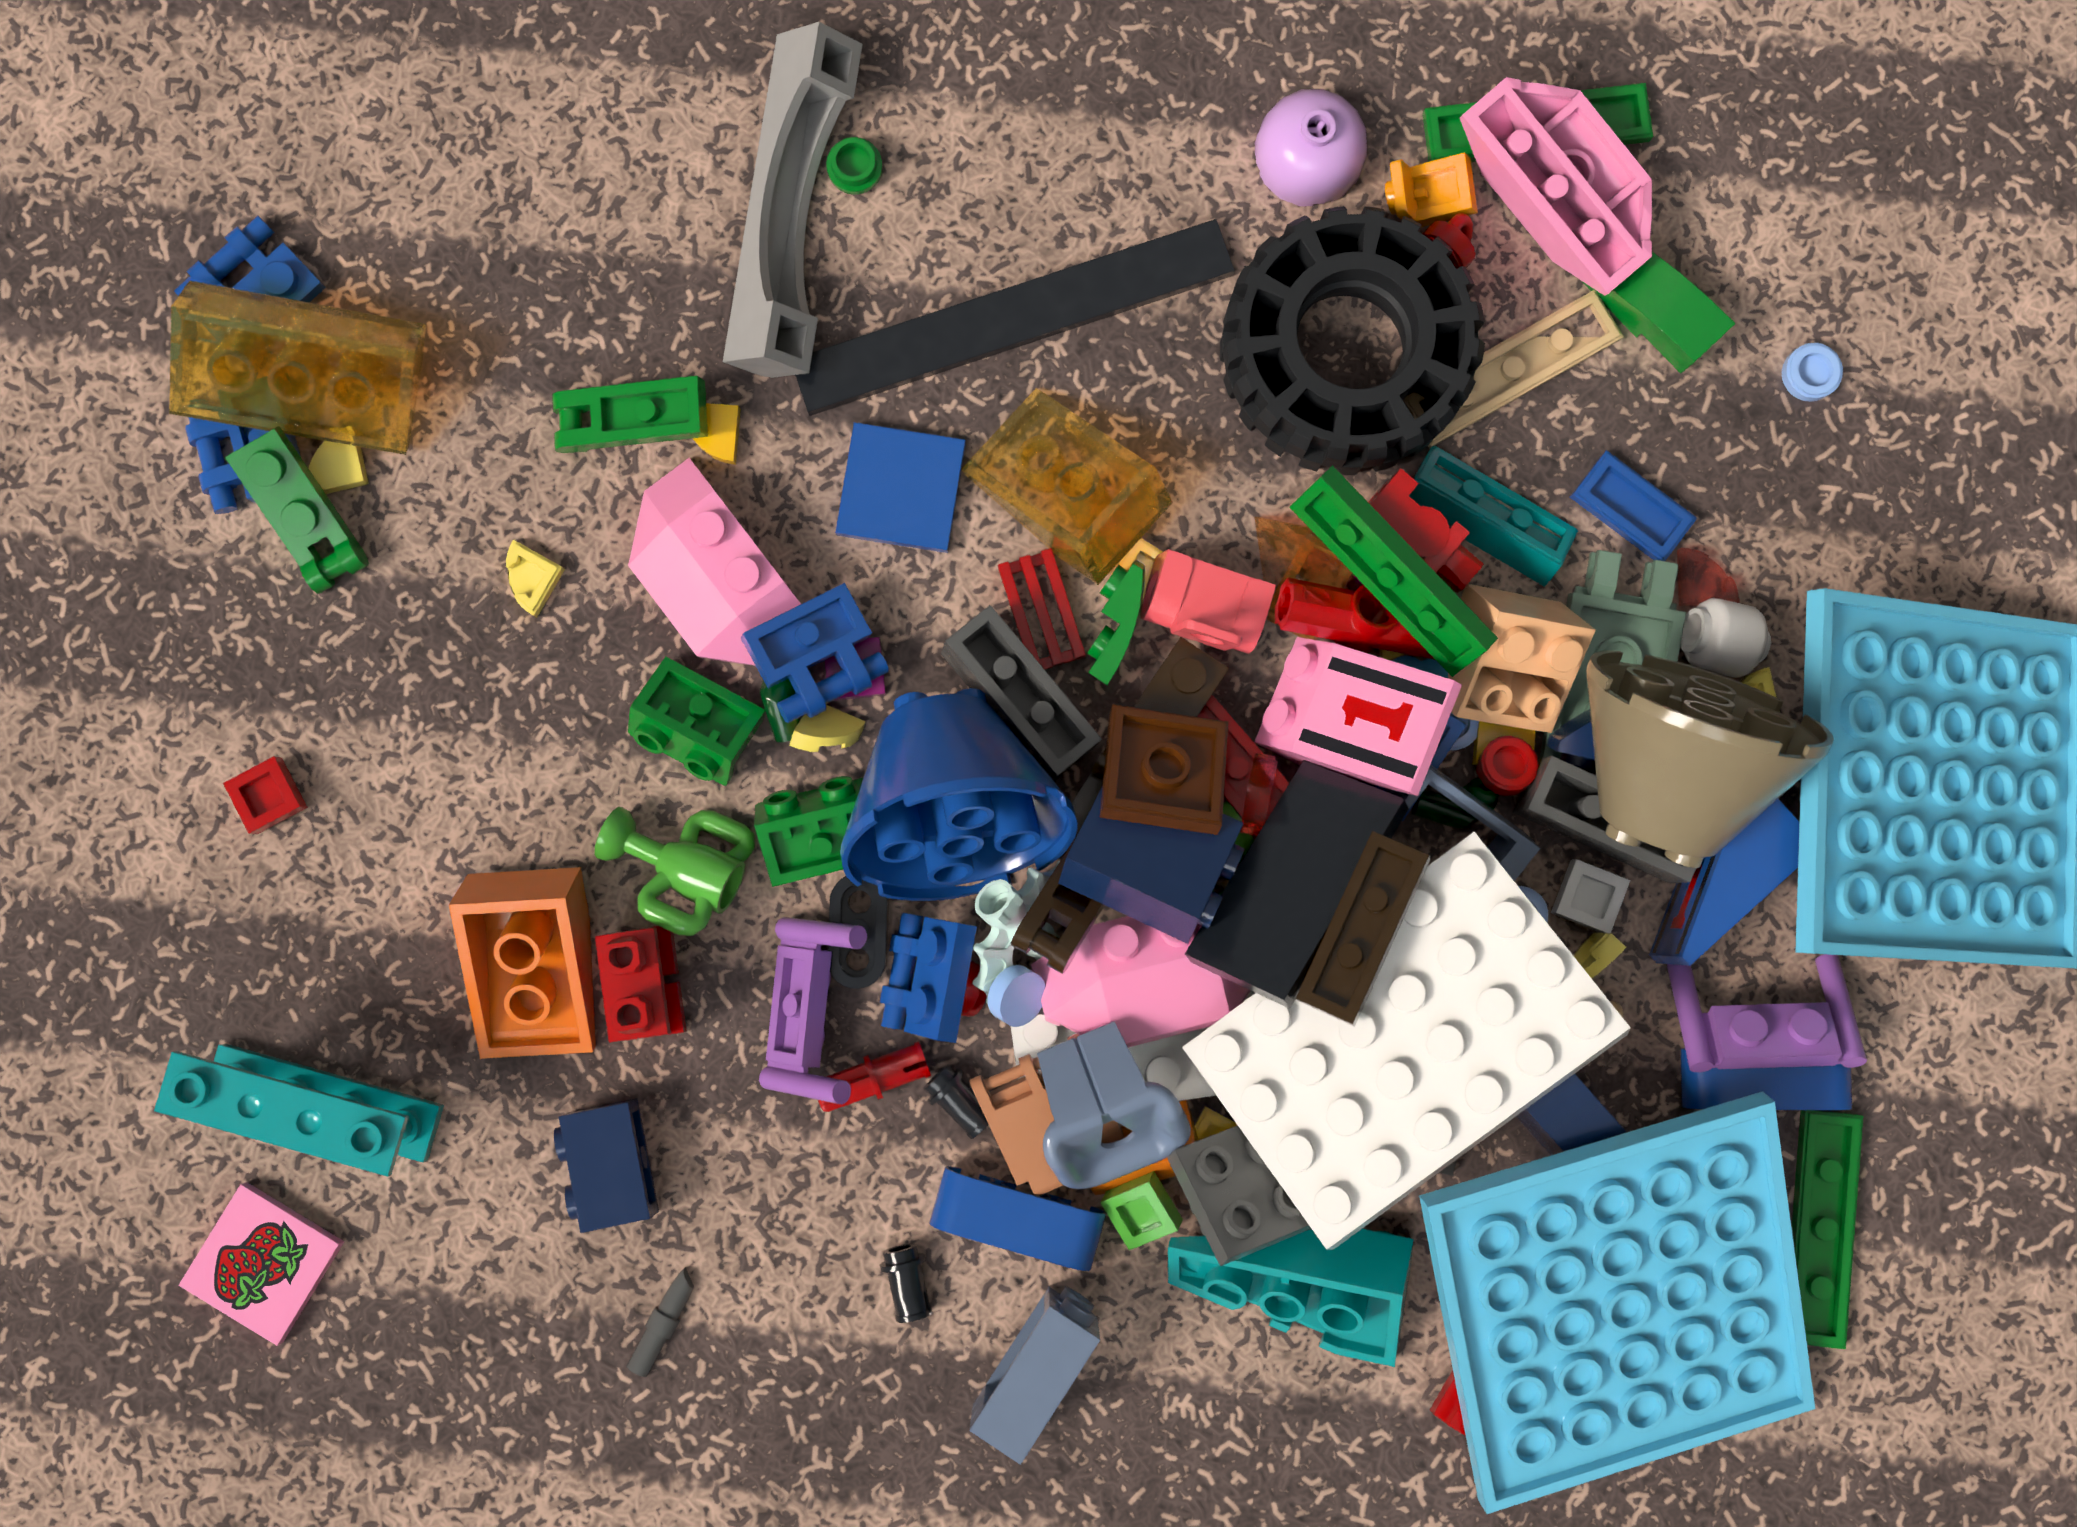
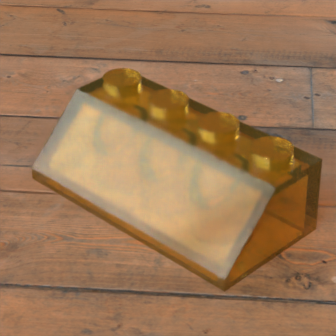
[169,281,426,455]

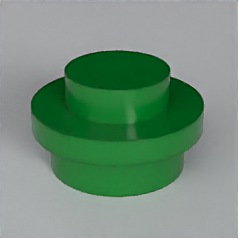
[826,137,883,195]

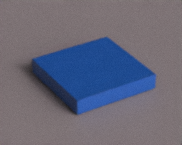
[835,422,966,553]

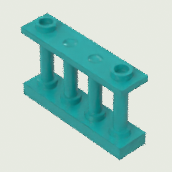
[154,1044,444,1177]

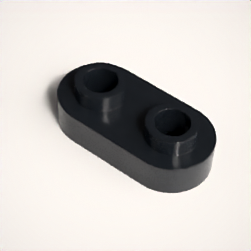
[828,876,889,989]

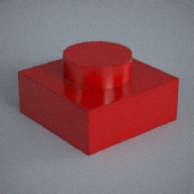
[223,756,308,835]

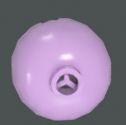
[1255,89,1367,206]

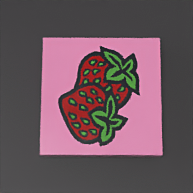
[178,1182,345,1346]

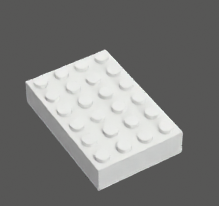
[1182,832,1631,1250]

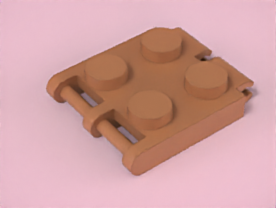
[970,1033,1125,1196]

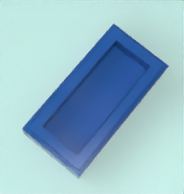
[1570,450,1697,561]

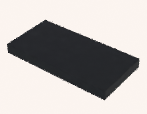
[1185,760,1409,1008]

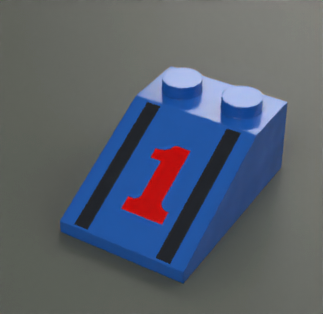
[1649,799,1800,966]

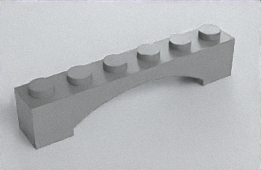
[723,22,863,378]

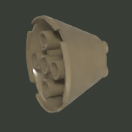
[1586,650,1834,868]

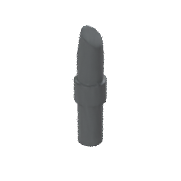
[626,1267,694,1377]

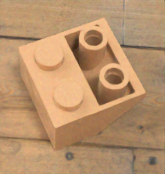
[1448,584,1596,733]

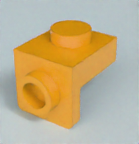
[1385,152,1478,227]

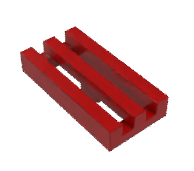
[997,548,1086,670]

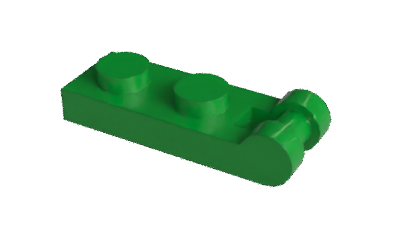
[552,376,708,453]
[225,426,369,594]

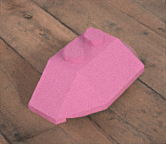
[1460,77,1652,296]
[628,458,801,666]
[1031,916,1251,1048]

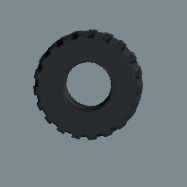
[1220,206,1485,475]

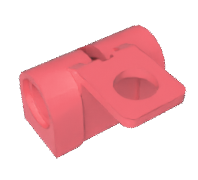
[1140,549,1276,654]

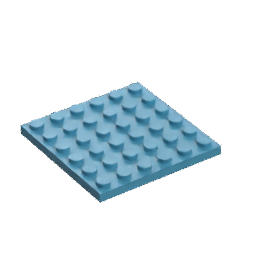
[1795,588,2077,969]
[1419,1091,1815,1514]

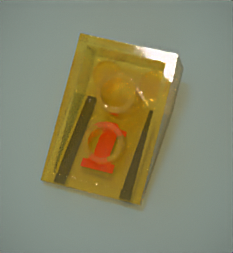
[962,388,1173,585]

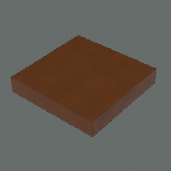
[1100,704,1228,835]

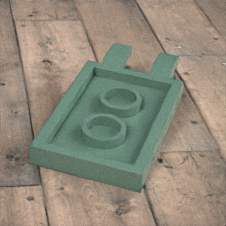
[1540,550,1686,771]

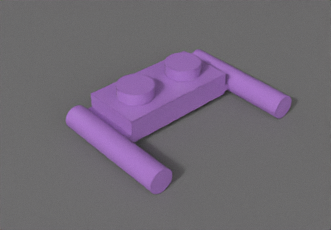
[759,917,867,1104]
[1667,954,1867,1072]

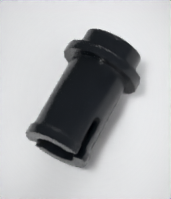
[923,1064,989,1139]
[880,1243,933,1323]

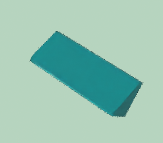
[1409,446,1578,587]

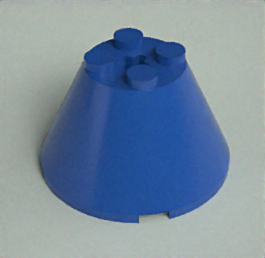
[840,688,1078,901]

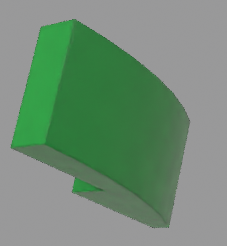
[1087,560,1145,685]

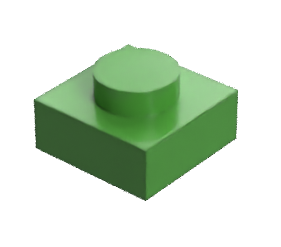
[1100,1171,1183,1250]

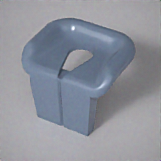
[1037,1021,1191,1189]

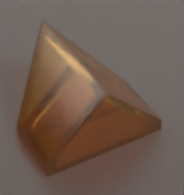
[1254,517,1352,640]

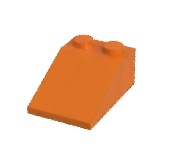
[449,867,596,1059]

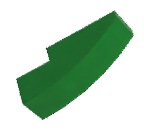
[1582,252,1736,374]

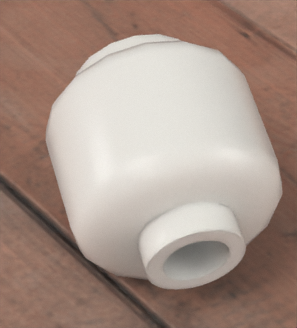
[1680,598,1771,678]

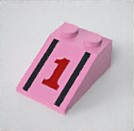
[1254,637,1462,796]

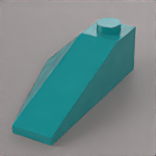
[1168,1229,1414,1367]

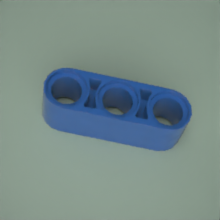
[1681,1048,1852,1110]
[929,1166,1107,1271]

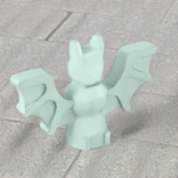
[973,861,1061,1004]

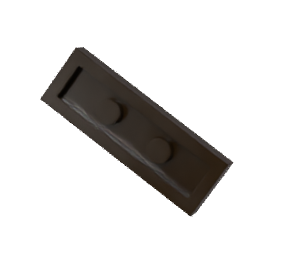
[1296,831,1431,1027]

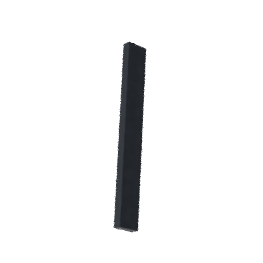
[795,219,1235,416]

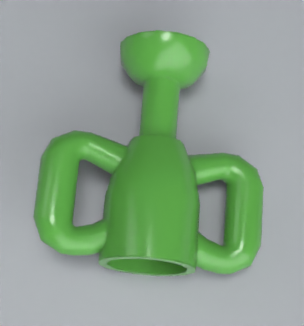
[594,806,755,936]

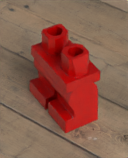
[1368,469,1484,593]
[595,926,687,1043]

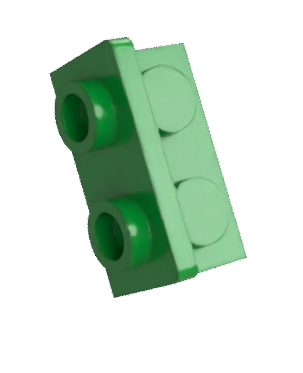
[628,656,765,786]
[754,776,863,887]

